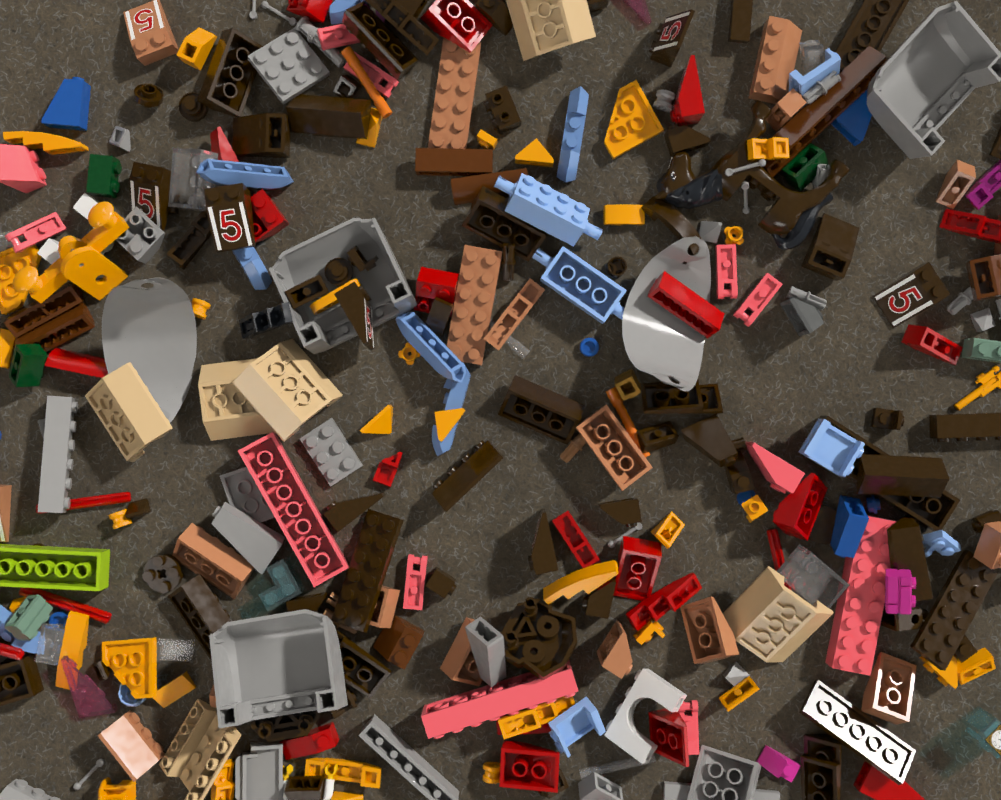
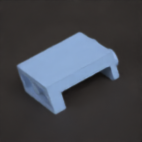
[789,48,841,108]
[799,419,865,477]
[548,697,606,758]

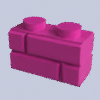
[885,569,916,615]

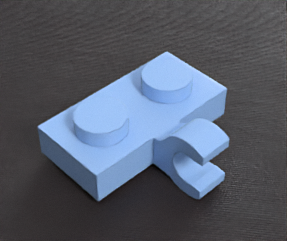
[922,530,961,557]

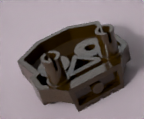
[501,597,577,680]
[251,710,321,742]

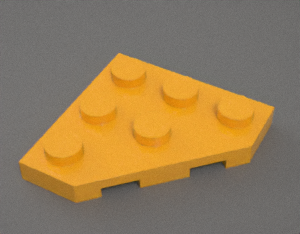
[604,80,664,159]
[0,244,42,315]
[102,637,157,699]

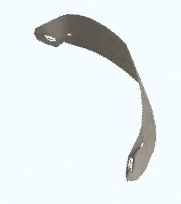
[622,236,711,392]
[102,277,197,422]

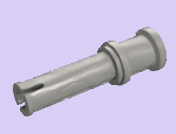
[295,16,346,68]

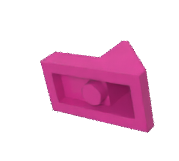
[756,745,801,783]

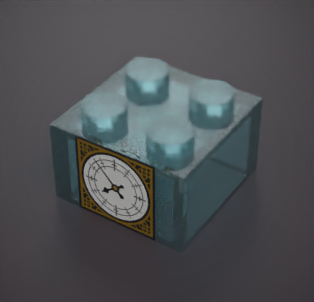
[962,706,1001,759]

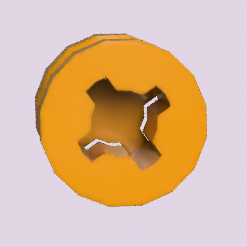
[191,298,211,320]
[108,509,132,530]
[482,762,500,784]

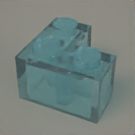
[258,556,306,612]

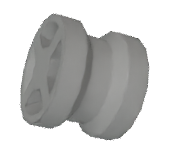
[653,90,675,112]

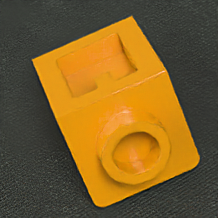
[741,495,768,523]
[633,620,666,645]

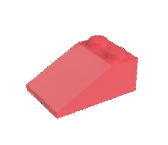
[0,144,47,193]
[745,441,805,494]

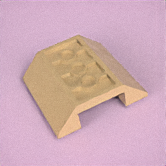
[506,0,596,61]
[232,339,343,442]
[198,358,276,441]
[85,362,173,462]
[723,566,833,663]
[159,699,241,800]

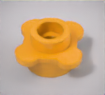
[724,226,744,245]
[398,342,421,365]

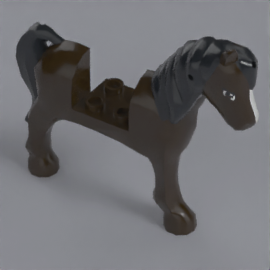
[655,100,850,250]

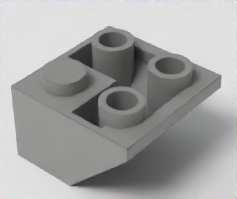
[116,206,165,264]

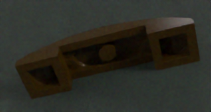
[641,196,702,256]

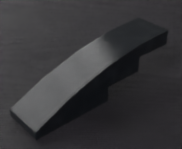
[239,302,293,339]

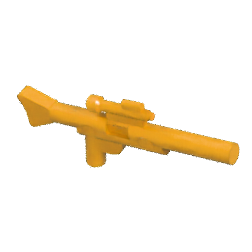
[954,365,1001,411]

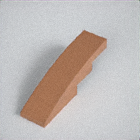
[484,278,545,350]

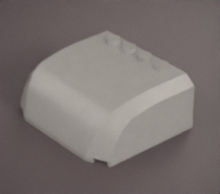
[867,1,1001,159]
[269,218,418,354]
[209,609,348,728]

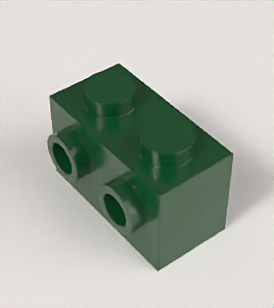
[782,142,829,192]
[86,154,122,198]
[9,344,47,387]

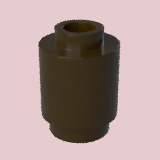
[971,510,1001,534]

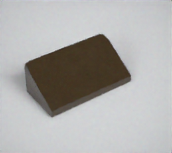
[636,421,679,453]

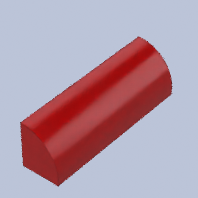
[648,271,725,338]
[45,348,108,378]

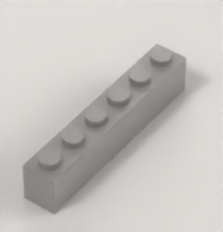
[38,396,78,513]
[358,714,459,800]

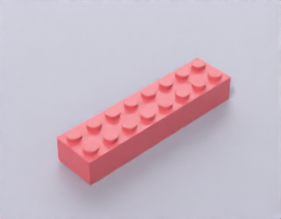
[238,432,349,587]
[825,515,897,676]
[421,660,578,739]

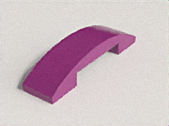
[965,160,1001,210]

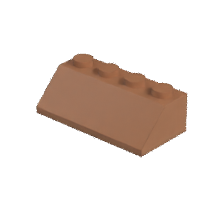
[749,16,802,104]
[576,405,653,491]
[173,523,254,599]

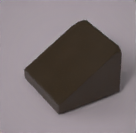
[333,74,362,98]
[125,498,151,518]

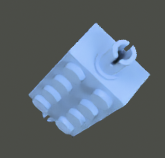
[494,173,603,247]
[532,246,627,324]

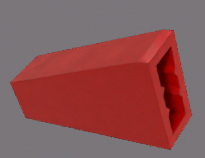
[853,761,925,800]

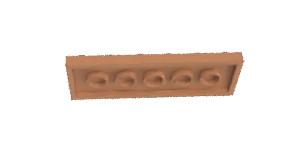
[428,37,481,149]
[447,245,503,365]

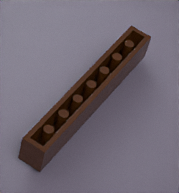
[757,46,887,178]

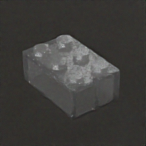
[168,148,218,211]
[777,544,849,609]

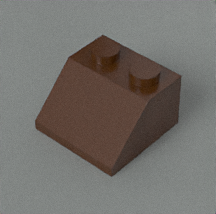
[373,614,425,670]

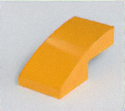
[747,137,789,160]
[603,204,645,226]

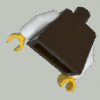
[283,763,338,800]

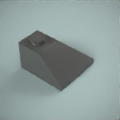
[780,298,824,336]

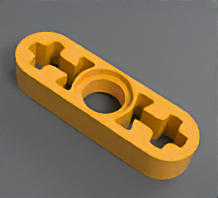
[309,278,361,315]

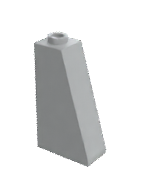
[211,502,285,574]
[465,616,507,687]

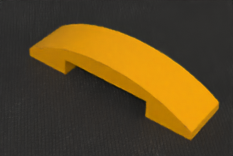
[304,758,382,789]

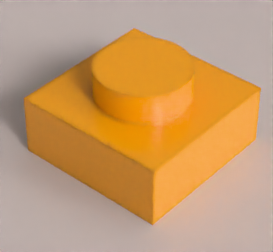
[477,129,497,150]

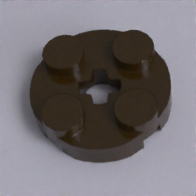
[142,554,183,593]

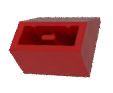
[286,0,333,22]
[251,189,289,243]
[414,267,459,317]

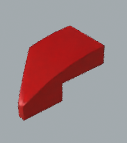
[373,452,403,488]

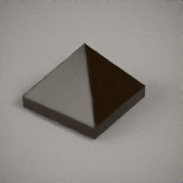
[92,661,111,681]

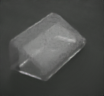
[35,624,65,665]
[157,638,197,662]

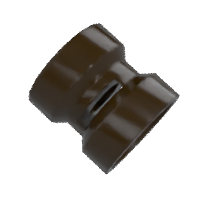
[606,256,627,278]

